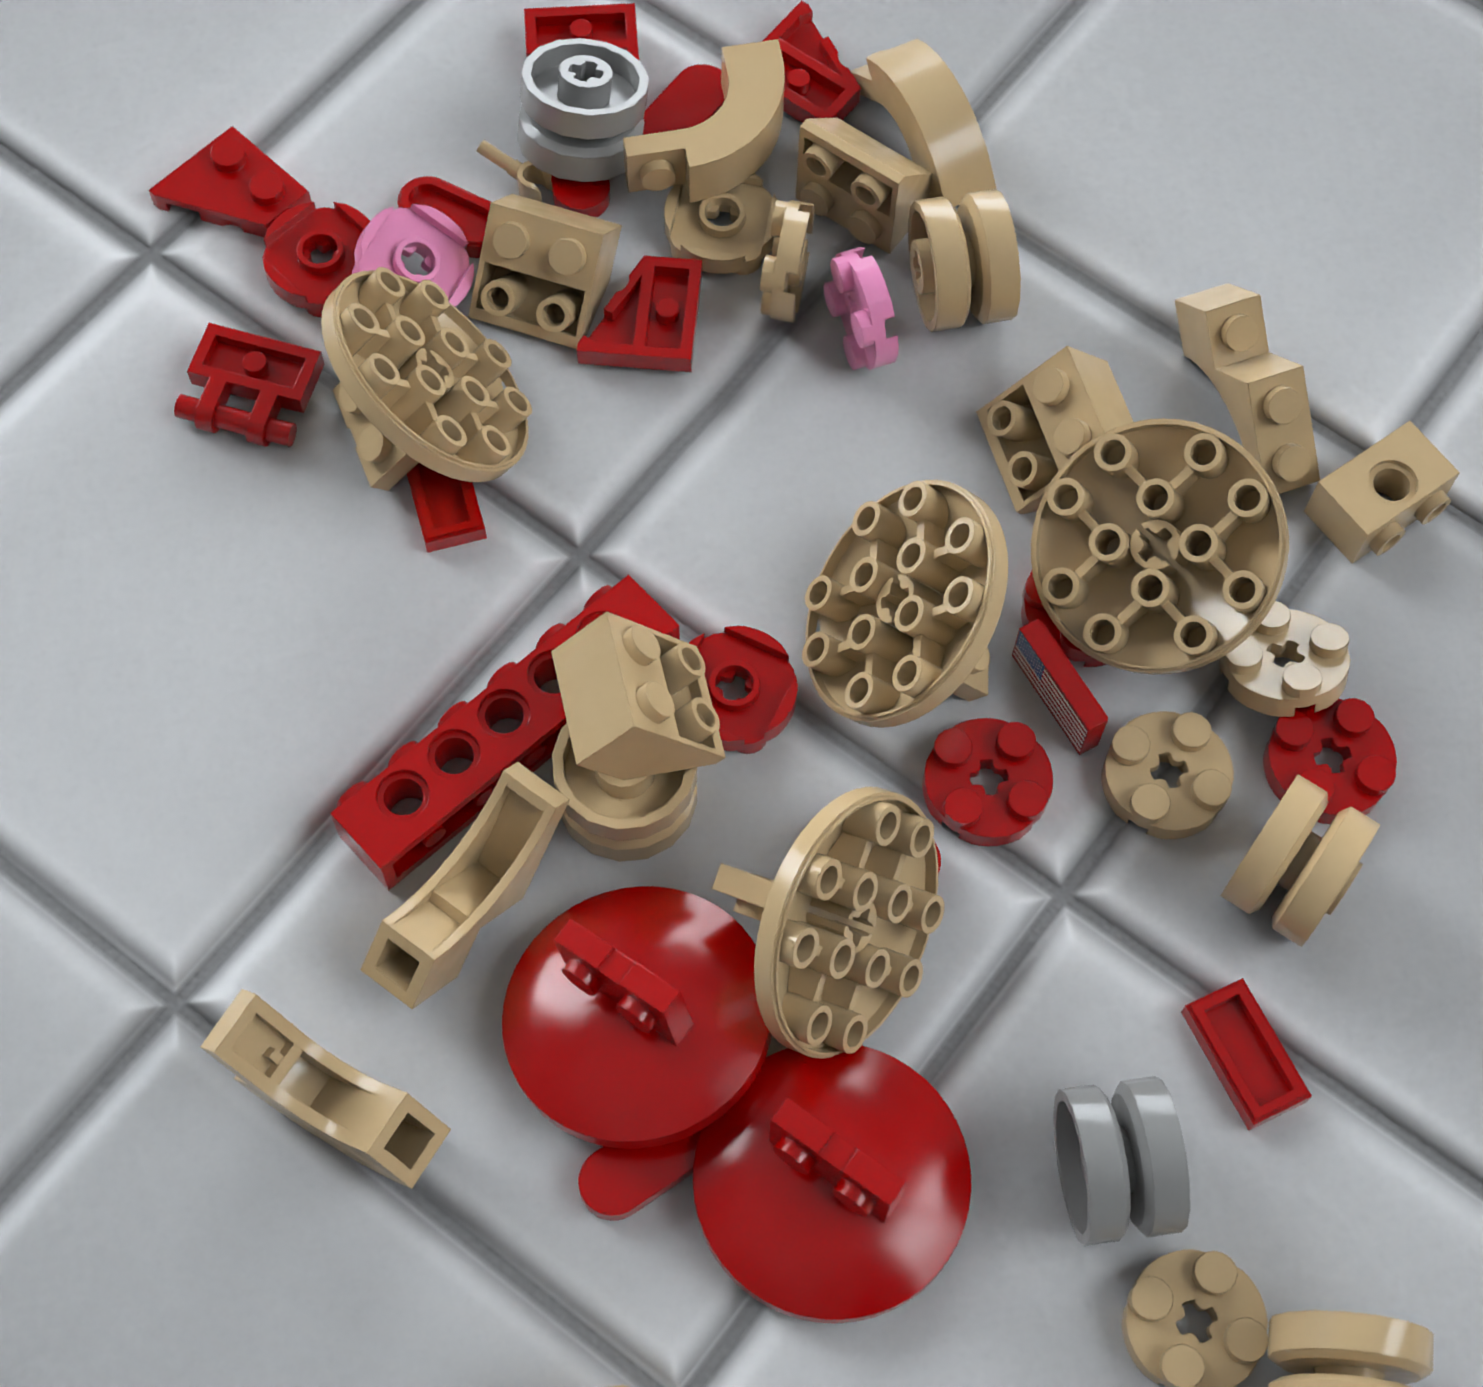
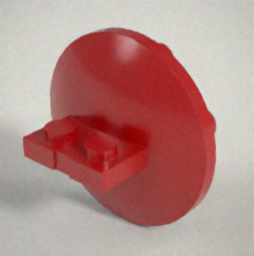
[502,886,772,1149]
[693,1045,971,1324]

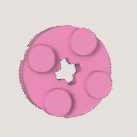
[352,204,474,307]
[823,247,899,370]

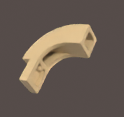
[623,39,785,203]
[851,39,997,207]
[200,989,451,1189]

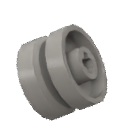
[517,38,649,182]
[1053,1076,1190,1246]

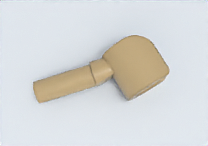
[477,140,552,202]

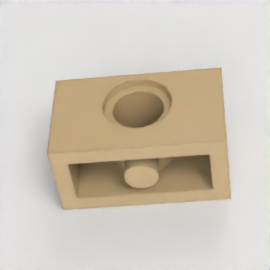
[1304,421,1460,564]

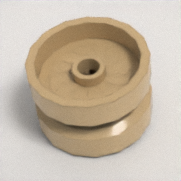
[908,189,1021,332]
[552,723,697,862]
[1220,774,1380,947]
[1267,1310,1434,1387]

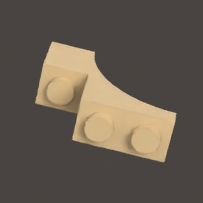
[1175,283,1320,494]
[360,762,570,1009]

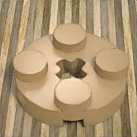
[664,173,777,275]
[760,200,814,323]
[1219,601,1351,717]
[1101,711,1234,839]
[1121,1249,1268,1387]

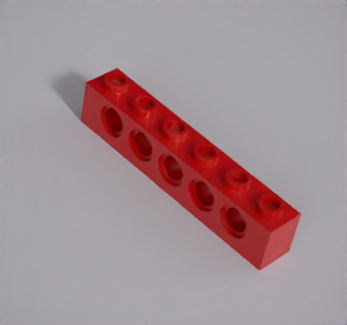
[330,574,680,891]

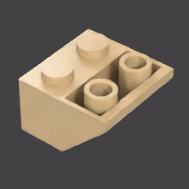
[796,118,933,254]
[468,194,622,349]
[976,346,1133,514]
[551,611,726,780]

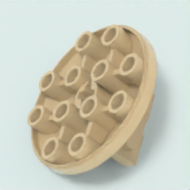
[321,267,532,491]
[1031,418,1289,675]
[802,480,1008,728]
[712,787,945,1058]

